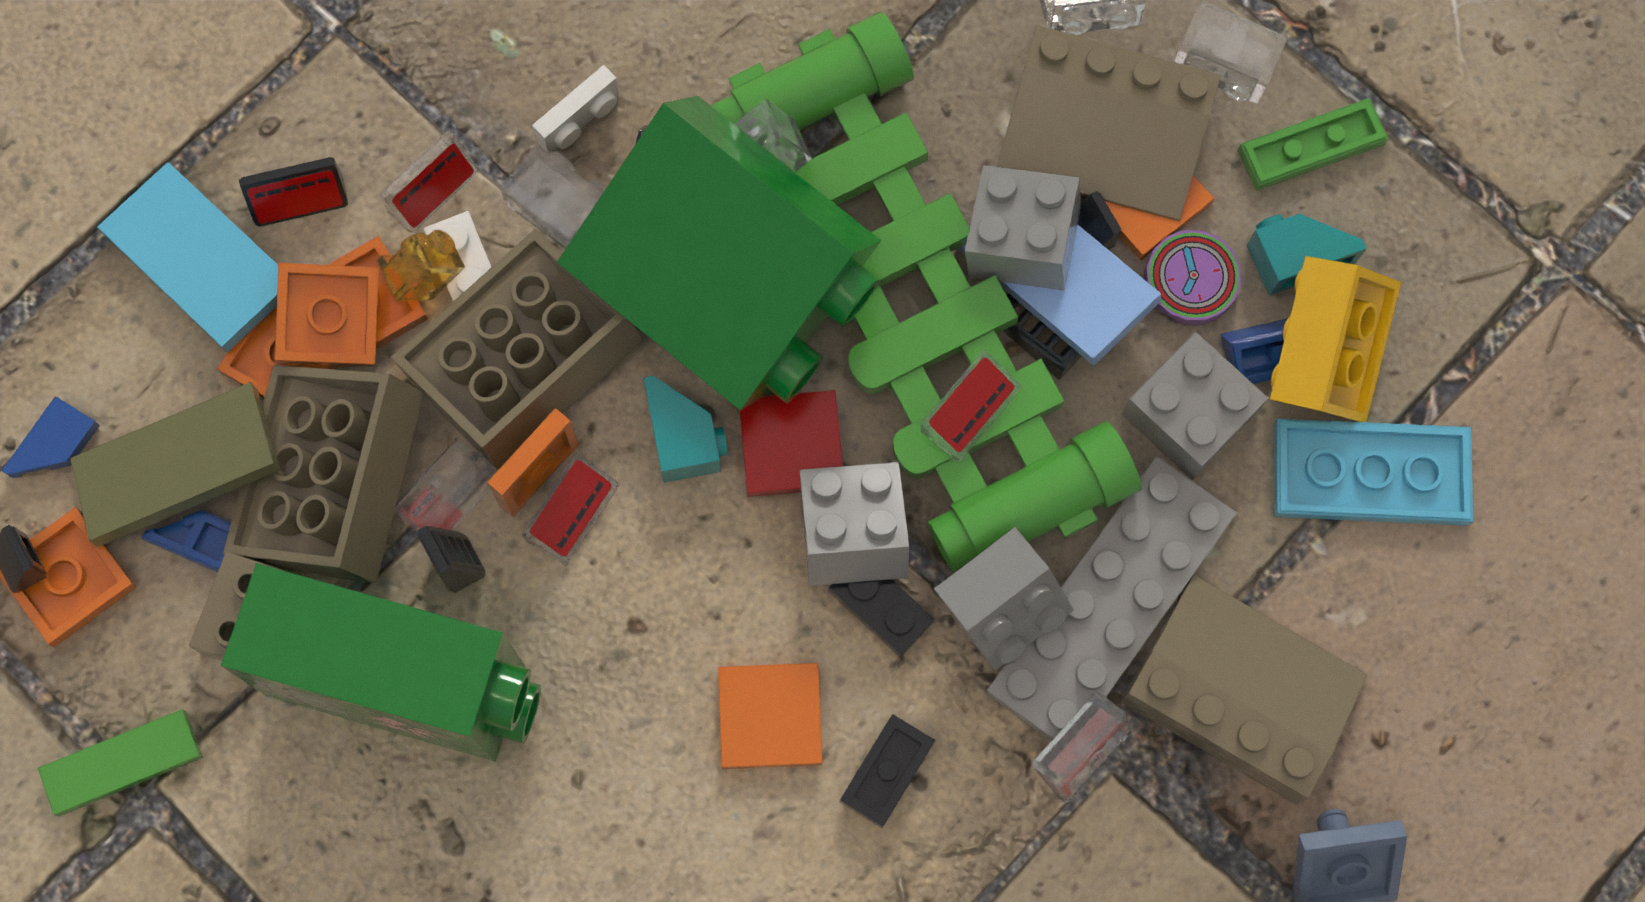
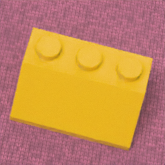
[1270,256,1402,422]

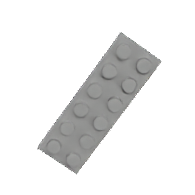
[985,456,1237,743]

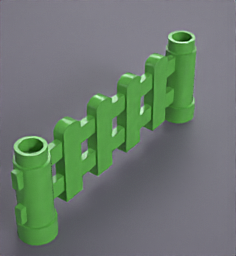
[711,11,1142,574]

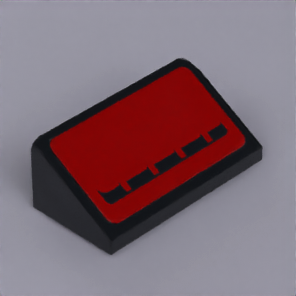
[239,157,348,227]

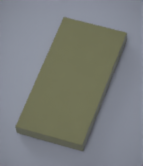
[70,382,280,547]

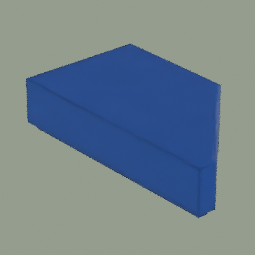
[2,396,100,478]
[142,510,231,573]

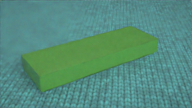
[1238,98,1388,191]
[38,709,203,817]

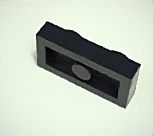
[828,579,935,658]
[839,714,936,829]

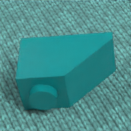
[1246,213,1367,296]
[643,376,728,483]

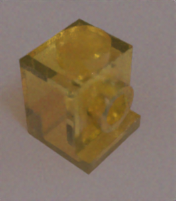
[377,230,465,301]

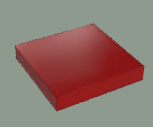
[739,390,843,497]

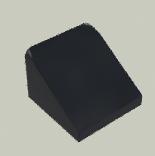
[1078,191,1121,250]
[0,525,47,593]

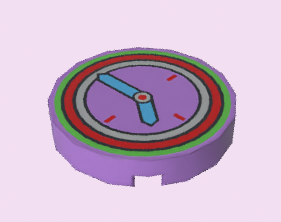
[1144,230,1241,325]

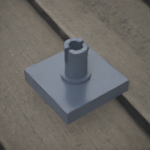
[1292,809,1407,902]

